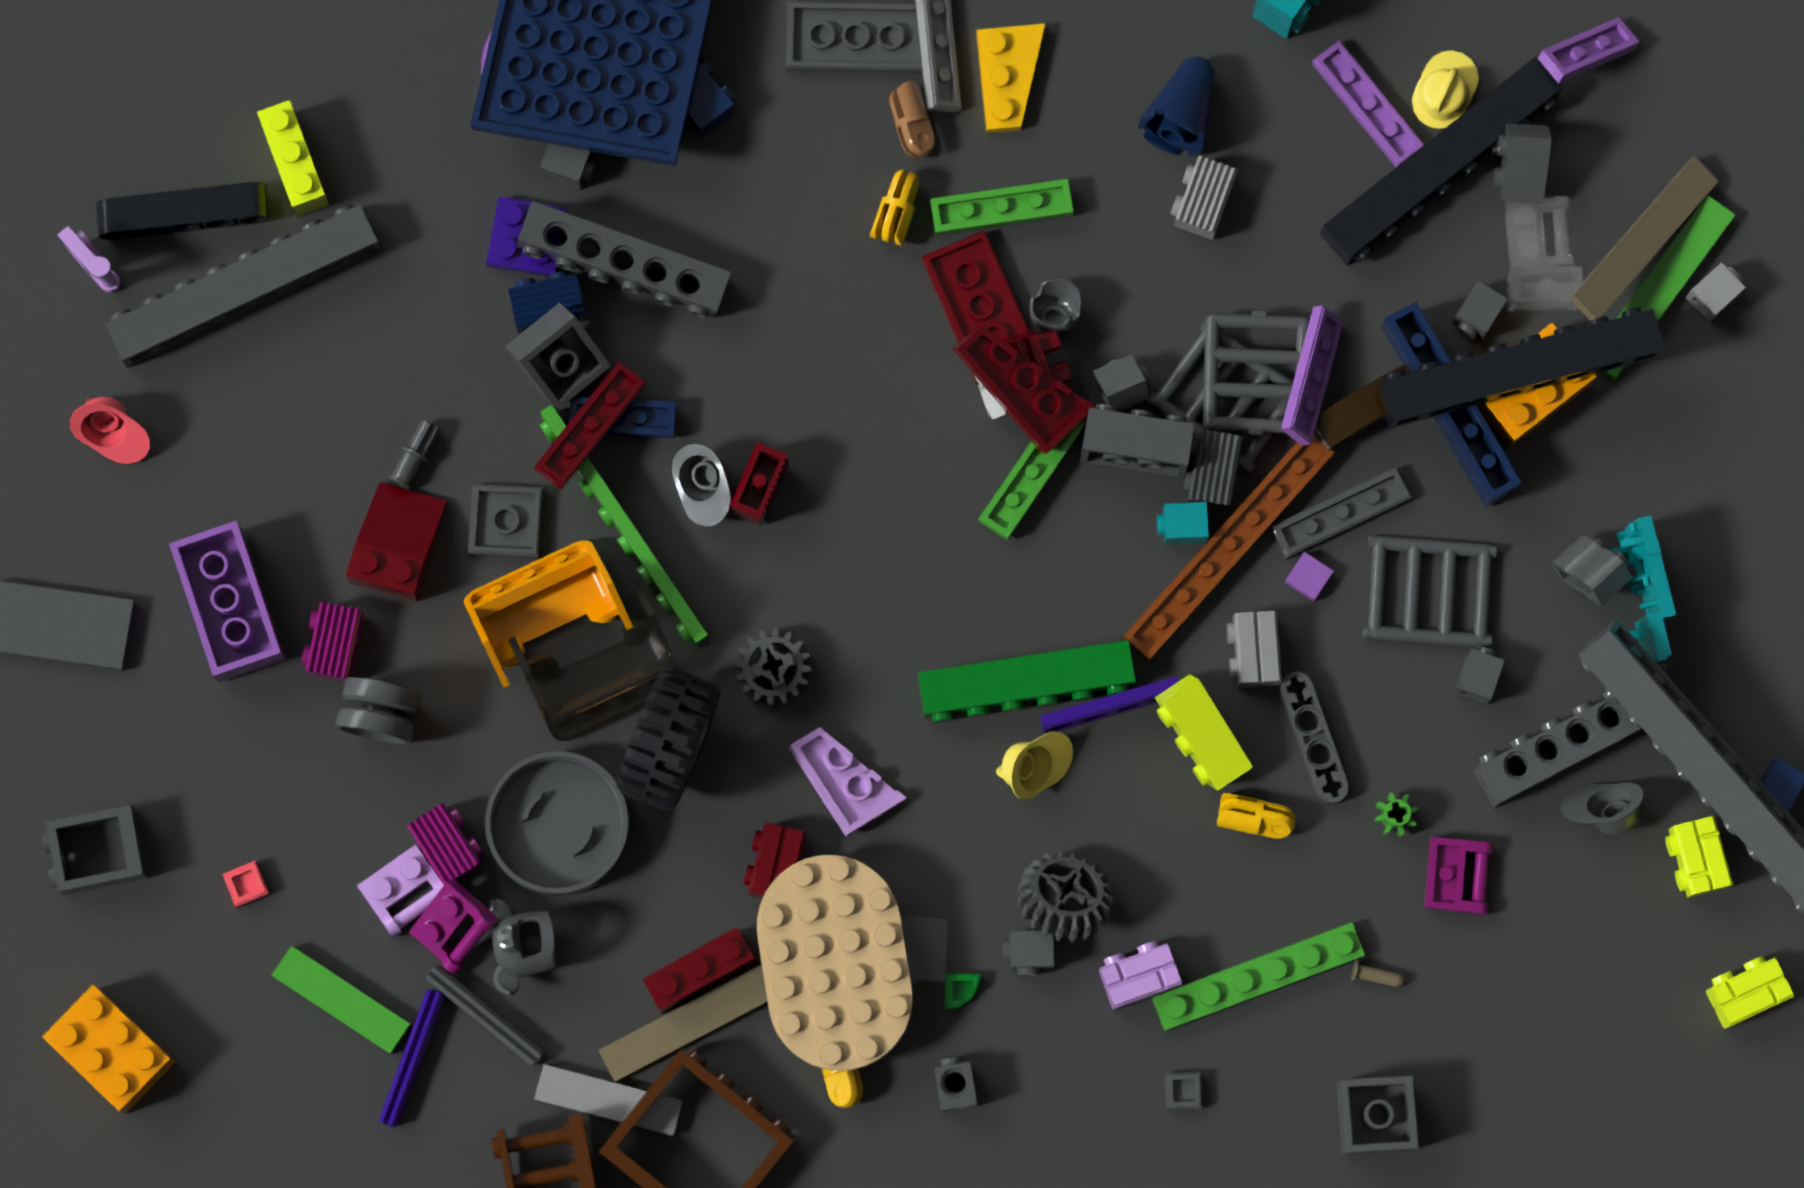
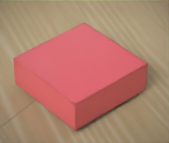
[223,860,270,908]

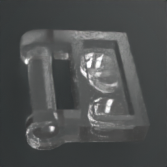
[1505,196,1574,272]

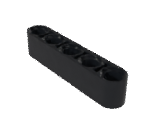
[96,182,269,240]

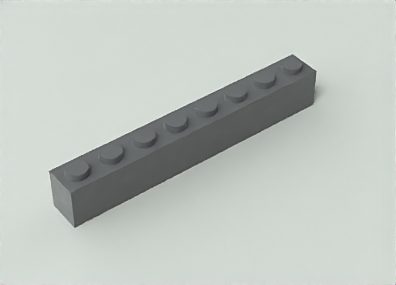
[105,205,381,368]

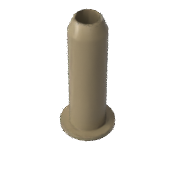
[1351,960,1404,987]

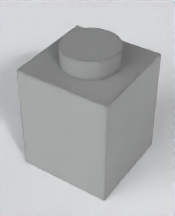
[1685,262,1746,323]

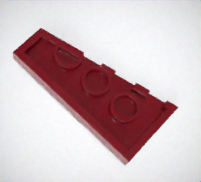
[952,325,1096,454]

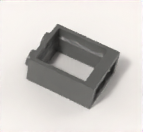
[42,805,148,895]

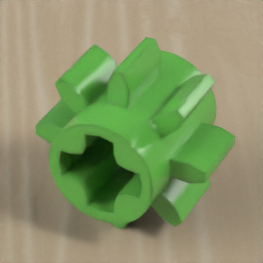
[1373,792,1418,837]

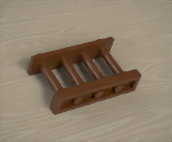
[491,1113,597,1188]

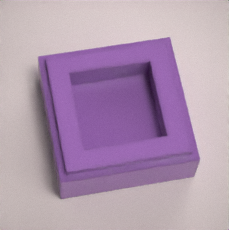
[1284,552,1334,602]

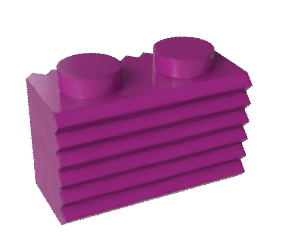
[301,602,365,682]
[406,803,484,885]

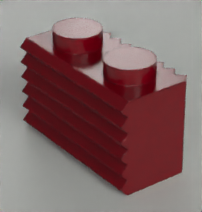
[729,443,789,526]

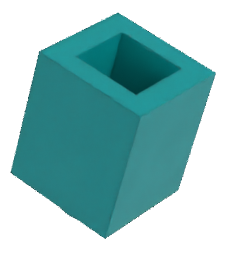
[1156,502,1209,545]

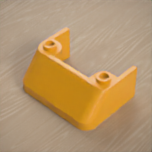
[464,540,633,688]

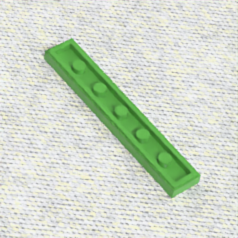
[1602,195,1735,381]

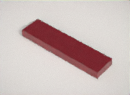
[534,361,647,490]

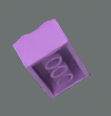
[169,520,286,683]

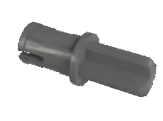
[389,420,439,490]

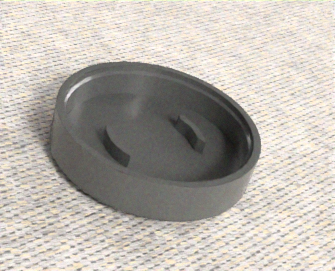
[485,751,630,896]

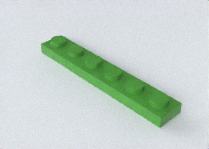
[1152,922,1365,1032]

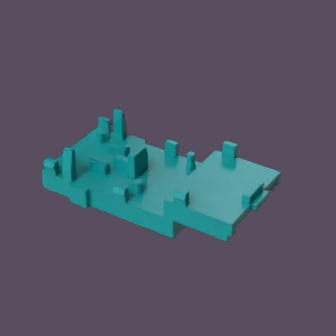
[1609,515,1676,664]

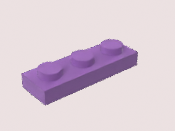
[1538,17,1639,84]

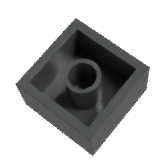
[505,303,611,410]
[1336,1076,1418,1155]

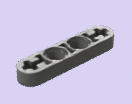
[1279,671,1349,805]

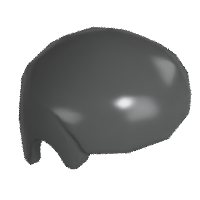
[1029,278,1083,335]

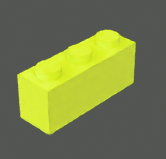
[257,100,330,217]
[1155,674,1253,791]

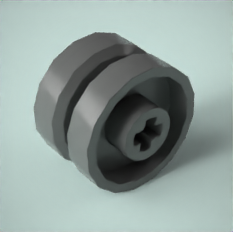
[334,677,422,745]

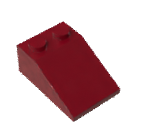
[346,482,447,602]

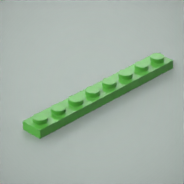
[539,404,709,648]

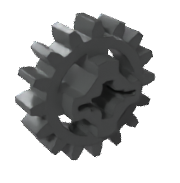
[734,628,811,707]

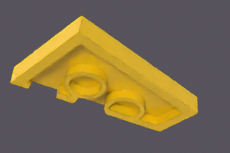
[976,24,1045,133]

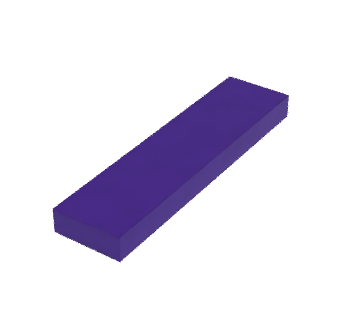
[1040,676,1178,734]

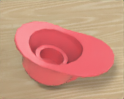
[70,397,150,464]

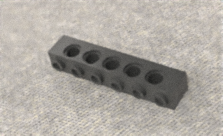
[517,201,731,319]
[1474,668,1670,808]

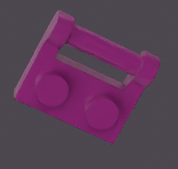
[1424,837,1494,915]
[409,878,497,974]

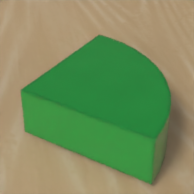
[945,974,981,1010]

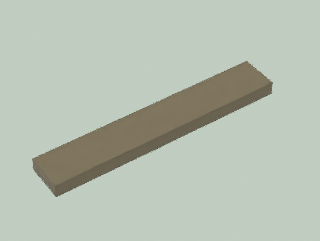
[1569,157,1718,320]
[598,964,768,1083]

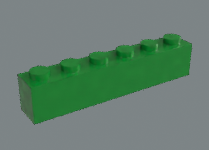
[918,640,1136,723]

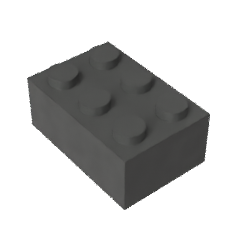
[1080,404,1194,479]

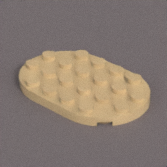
[757,855,912,1071]

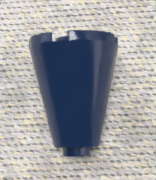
[1138,56,1215,156]

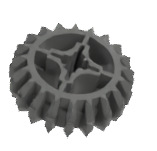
[1017,851,1114,943]

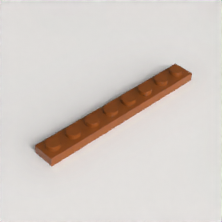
[1122,435,1335,661]

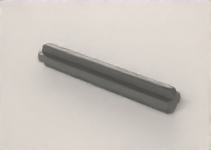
[426,965,544,1066]

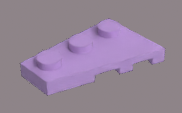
[789,727,907,837]

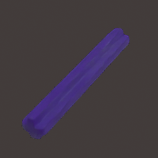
[379,989,445,1127]

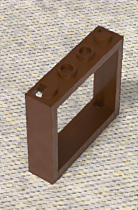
[598,1049,793,1188]

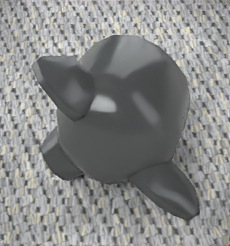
[489,899,556,996]

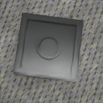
[468,484,544,559]

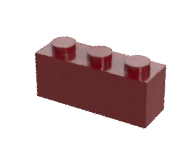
[642,927,755,1014]

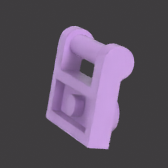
[57,226,121,293]
[357,845,444,938]

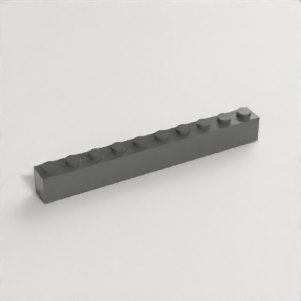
[1578,619,1804,915]

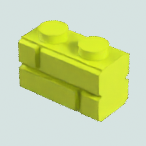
[1665,816,1733,898]
[1706,955,1794,1029]

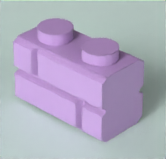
[1099,940,1182,1011]

